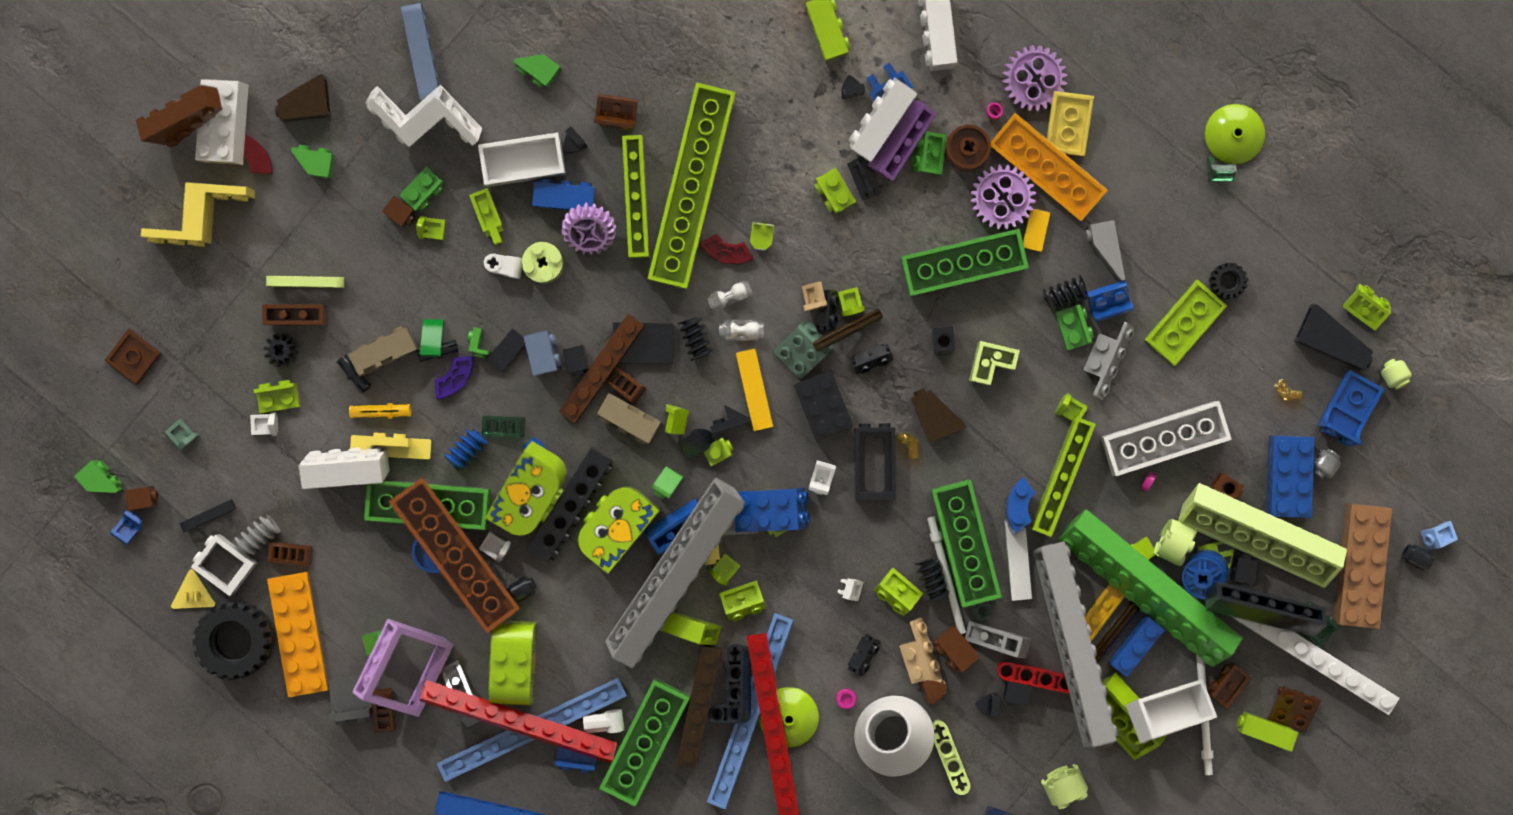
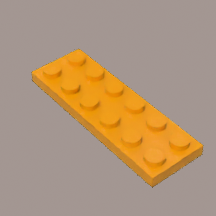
[991,113,1108,221]
[267,572,329,697]

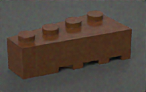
[136,85,223,147]

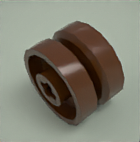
[945,124,991,171]

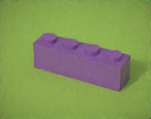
[867,99,936,181]

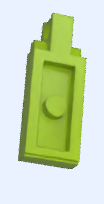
[469,188,504,245]

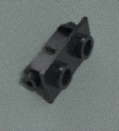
[847,157,881,201]
[817,290,839,331]
[850,344,893,375]
[847,634,881,676]

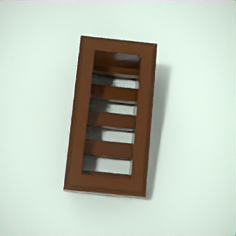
[605,366,646,404]
[267,541,312,566]
[372,688,396,733]

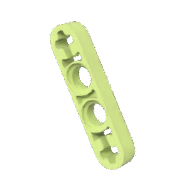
[266,276,344,288]
[932,720,970,795]

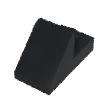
[710,405,750,434]

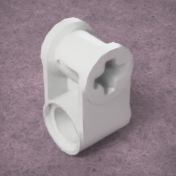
[484,254,522,279]

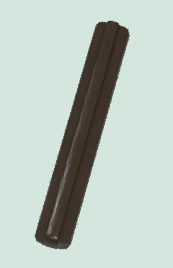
[813,309,883,351]
[1095,601,1140,664]

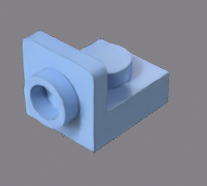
[1421,521,1458,550]

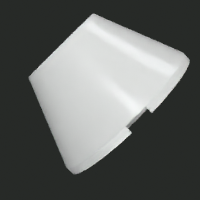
[854,696,935,777]

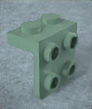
[774,319,834,379]

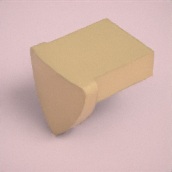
[802,282,827,311]

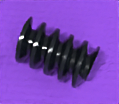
[1042,275,1087,312]
[677,317,713,362]
[914,558,949,602]

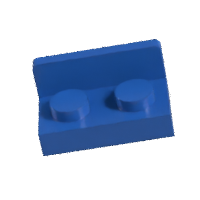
[1087,280,1134,322]
[555,747,597,773]

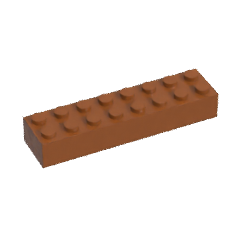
[389,478,520,633]

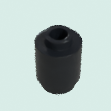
[1401,544,1434,571]
[506,576,537,603]

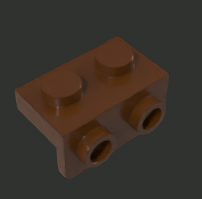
[594,94,638,130]
[1208,662,1252,709]

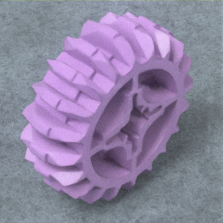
[562,202,616,256]

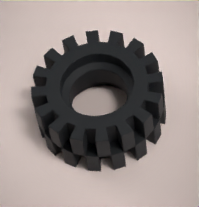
[1209,263,1248,300]

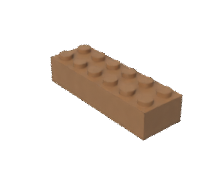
[1333,503,1392,629]

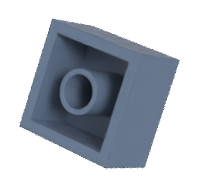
[523,330,562,376]

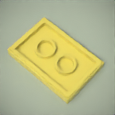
[1046,91,1094,156]

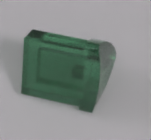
[1207,157,1237,182]

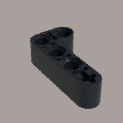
[708,644,751,724]

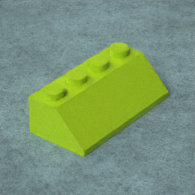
[1101,672,1167,761]

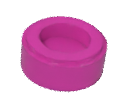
[1140,472,1157,492]
[836,688,856,709]

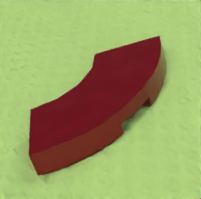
[244,134,273,174]
[699,234,754,265]

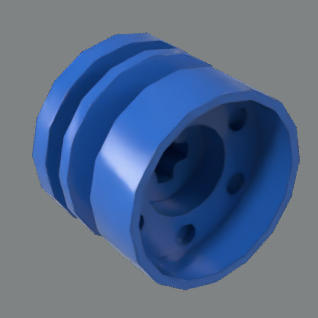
[1182,549,1229,599]

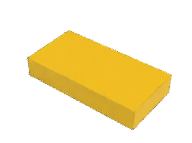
[1023,209,1050,252]

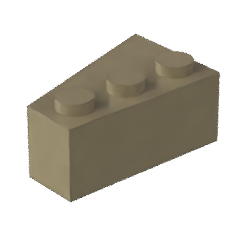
[348,326,419,376]
[597,393,662,445]

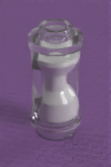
[707,280,753,312]
[719,320,764,340]

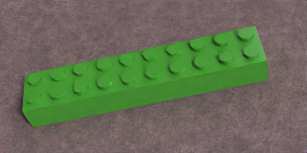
[1057,509,1243,667]

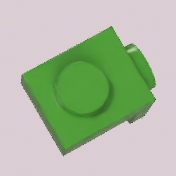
[467,327,491,358]

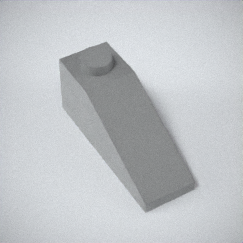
[1085,220,1125,281]
[964,621,1032,659]
[441,660,479,727]

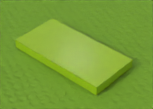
[1144,279,1228,366]

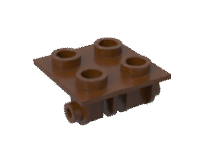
[1268,686,1321,732]

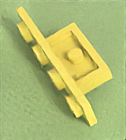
[350,433,432,459]

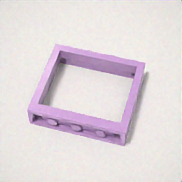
[353,619,454,717]

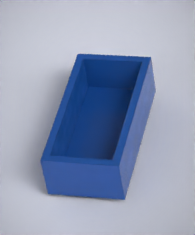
[1266,436,1315,518]

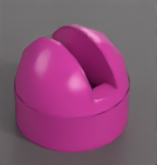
[986,102,1003,120]

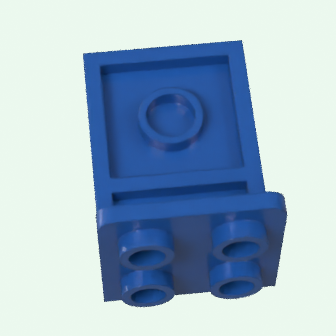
[1316,369,1384,447]
[735,487,810,532]

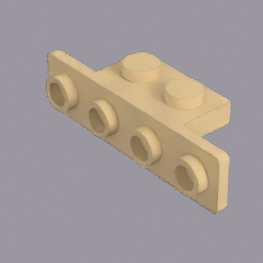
[899,617,947,694]

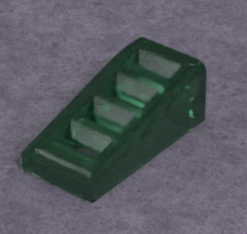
[482,415,525,438]

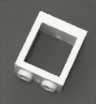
[191,534,258,596]

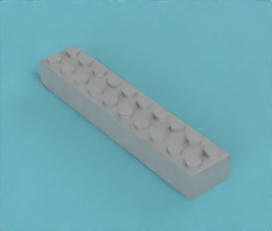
[605,477,745,668]
[1032,542,1117,747]

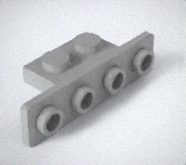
[1084,322,1134,401]

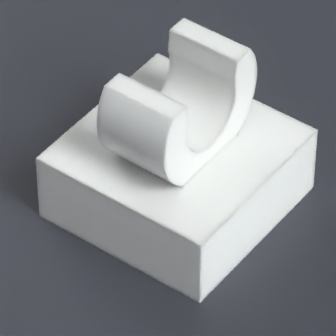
[838,578,864,601]

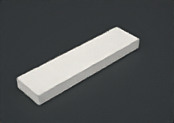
[1004,520,1032,601]

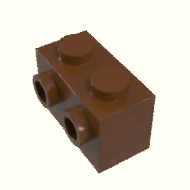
[932,626,980,673]

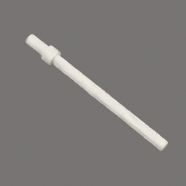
[927,516,966,634]
[1196,654,1214,775]

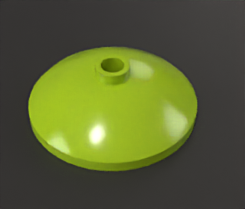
[1204,104,1265,165]
[759,687,819,748]

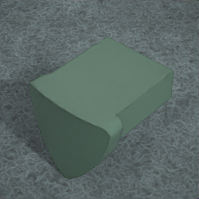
[165,419,199,451]

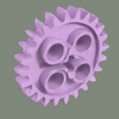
[1002,45,1067,111]
[971,165,1036,230]

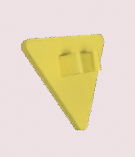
[171,569,216,609]

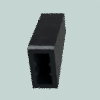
[1294,304,1373,370]

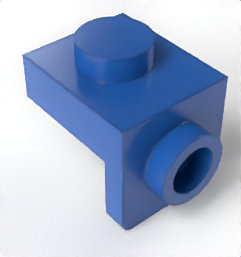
[110,510,142,546]

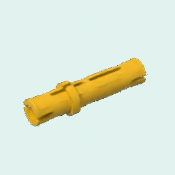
[349,403,411,419]

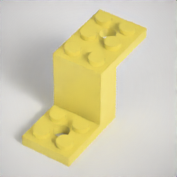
[141,183,255,247]

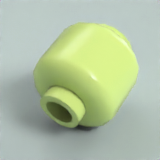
[1381,359,1412,390]

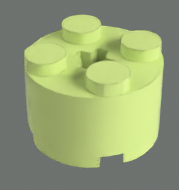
[522,242,564,284]
[1154,519,1197,567]
[1041,764,1088,809]

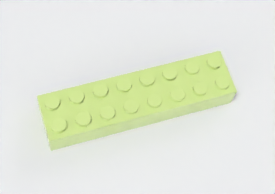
[1178,483,1347,588]

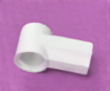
[583,709,625,733]

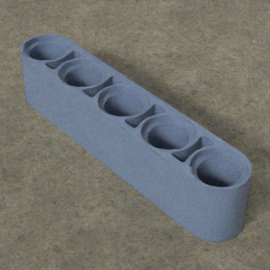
[401,3,439,101]

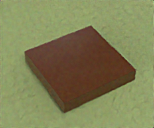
[104,329,162,385]

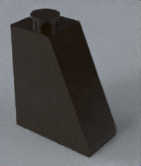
[275,74,331,122]
[910,388,967,443]

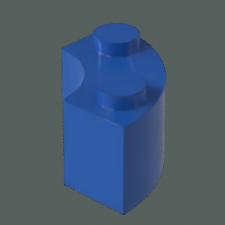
[1005,477,1035,536]

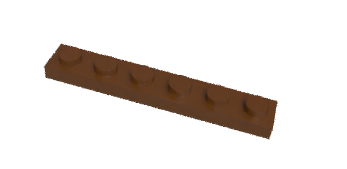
[559,314,645,423]

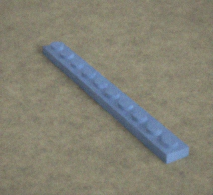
[707,613,794,809]
[437,677,627,782]

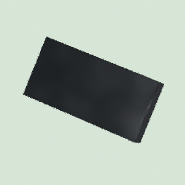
[487,328,525,372]

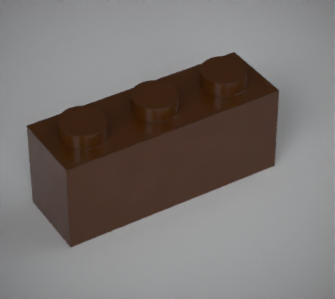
[262,304,328,326]

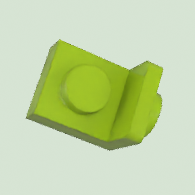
[704,438,734,466]

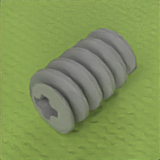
[234,515,281,557]

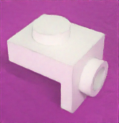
[809,460,836,495]

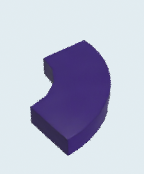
[435,356,474,400]

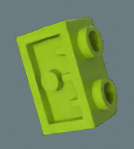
[814,167,856,215]
[1343,284,1391,331]
[253,380,301,413]
[873,568,923,616]
[719,580,767,621]

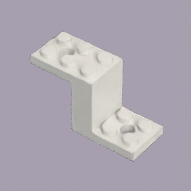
[366,85,482,147]

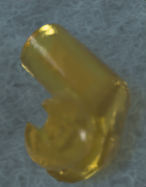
[1275,379,1302,400]
[897,432,919,458]

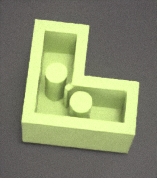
[969,341,1020,385]

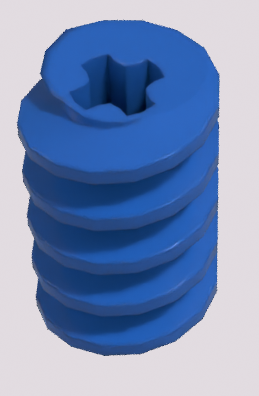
[444,428,488,471]

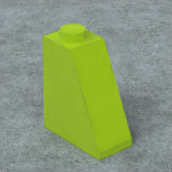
[660,612,722,645]
[1236,712,1299,752]

